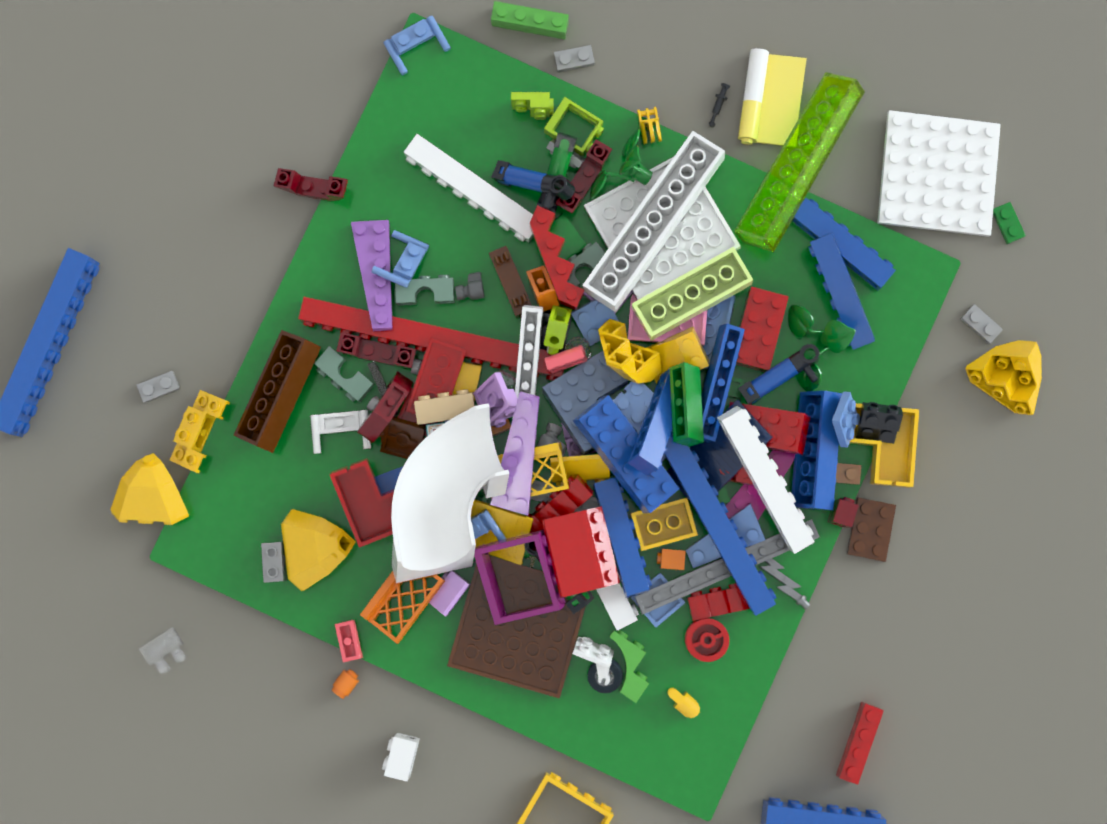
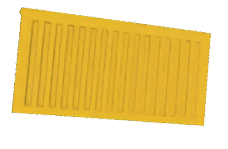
[471,499,533,565]

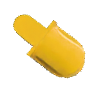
[637,106,662,144]
[667,688,700,718]

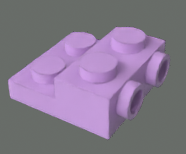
[473,372,518,428]

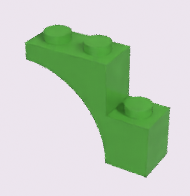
[609,629,649,703]

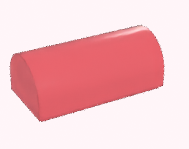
[545,345,587,374]
[335,620,363,662]

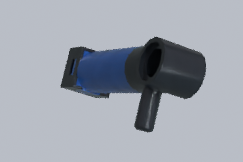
[491,160,575,210]
[738,344,820,405]

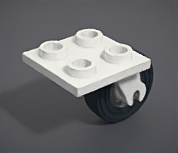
[572,636,623,693]

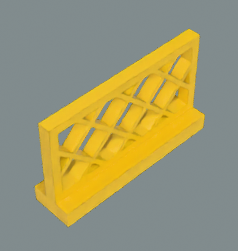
[491,442,569,499]

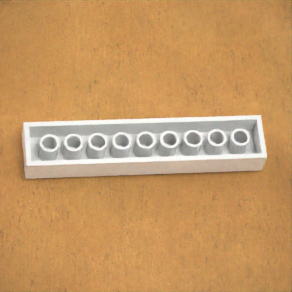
[583,131,725,312]

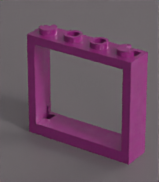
[474,530,565,625]

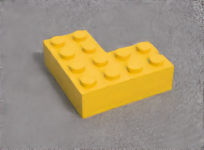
[849,404,919,488]

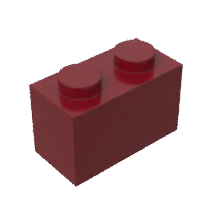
[827,497,859,528]

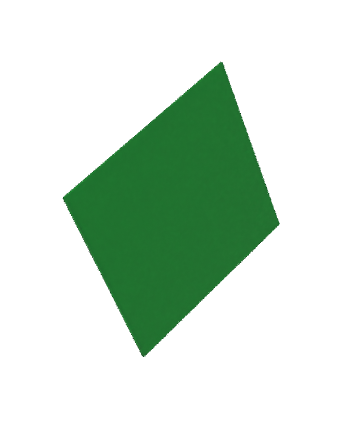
[150,13,961,821]

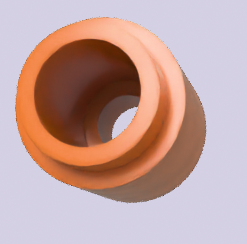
[331,669,359,699]

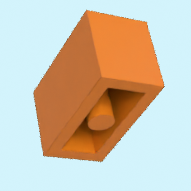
[526,265,559,312]

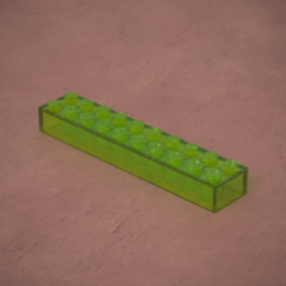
[734,72,865,252]

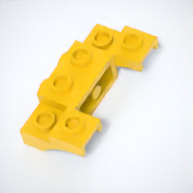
[170,390,230,473]

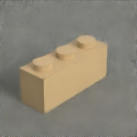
[414,389,475,425]

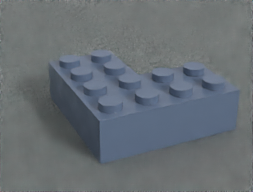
[542,351,629,455]

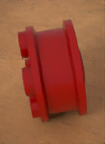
[685,618,729,662]

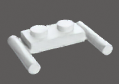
[310,410,371,454]

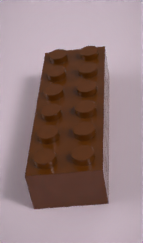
[233,330,321,453]

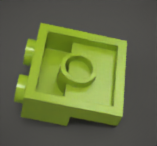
[511,92,554,120]

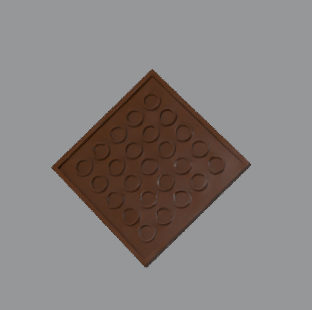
[447,556,586,698]

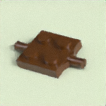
[379,417,426,459]

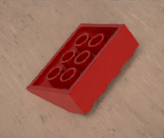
[542,506,620,598]

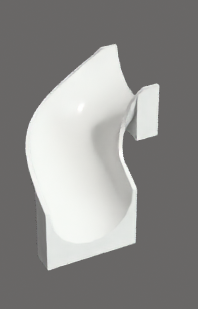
[391,403,509,583]

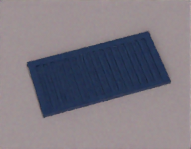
[667,400,773,501]

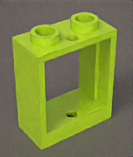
[544,97,604,156]

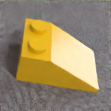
[646,327,709,384]

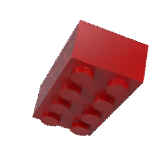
[736,286,789,372]

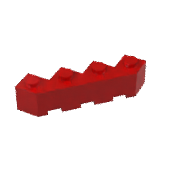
[530,205,584,310]

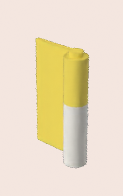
[738,48,807,147]

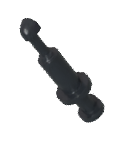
[709,83,730,127]

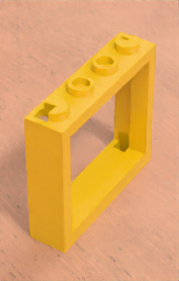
[516,772,614,824]

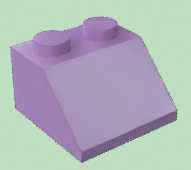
[429,571,470,617]

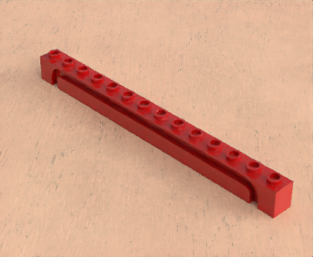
[299,297,564,381]

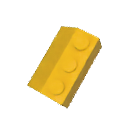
[550,454,610,486]

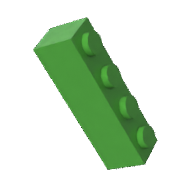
[491,1,569,39]

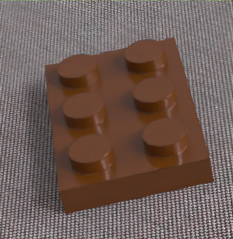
[847,497,896,562]

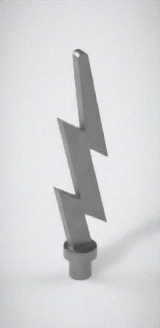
[760,558,810,610]

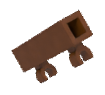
[489,246,532,318]

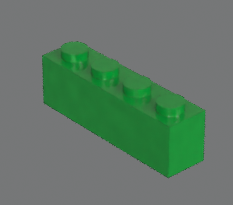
[669,362,704,447]

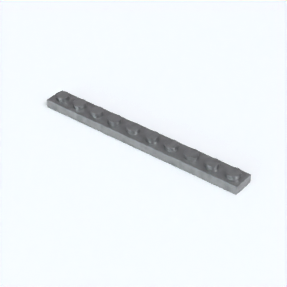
[634,519,820,615]

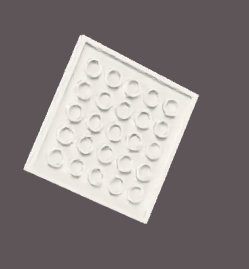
[877,110,1000,237]
[584,157,741,300]

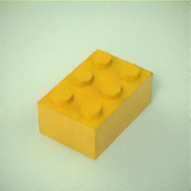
[630,498,698,551]

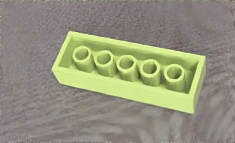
[632,247,753,341]

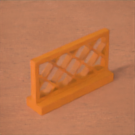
[360,571,445,644]

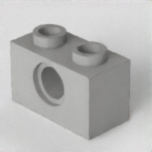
[261,542,287,583]

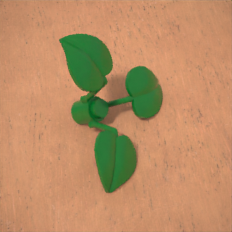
[590,128,653,202]
[788,305,856,391]

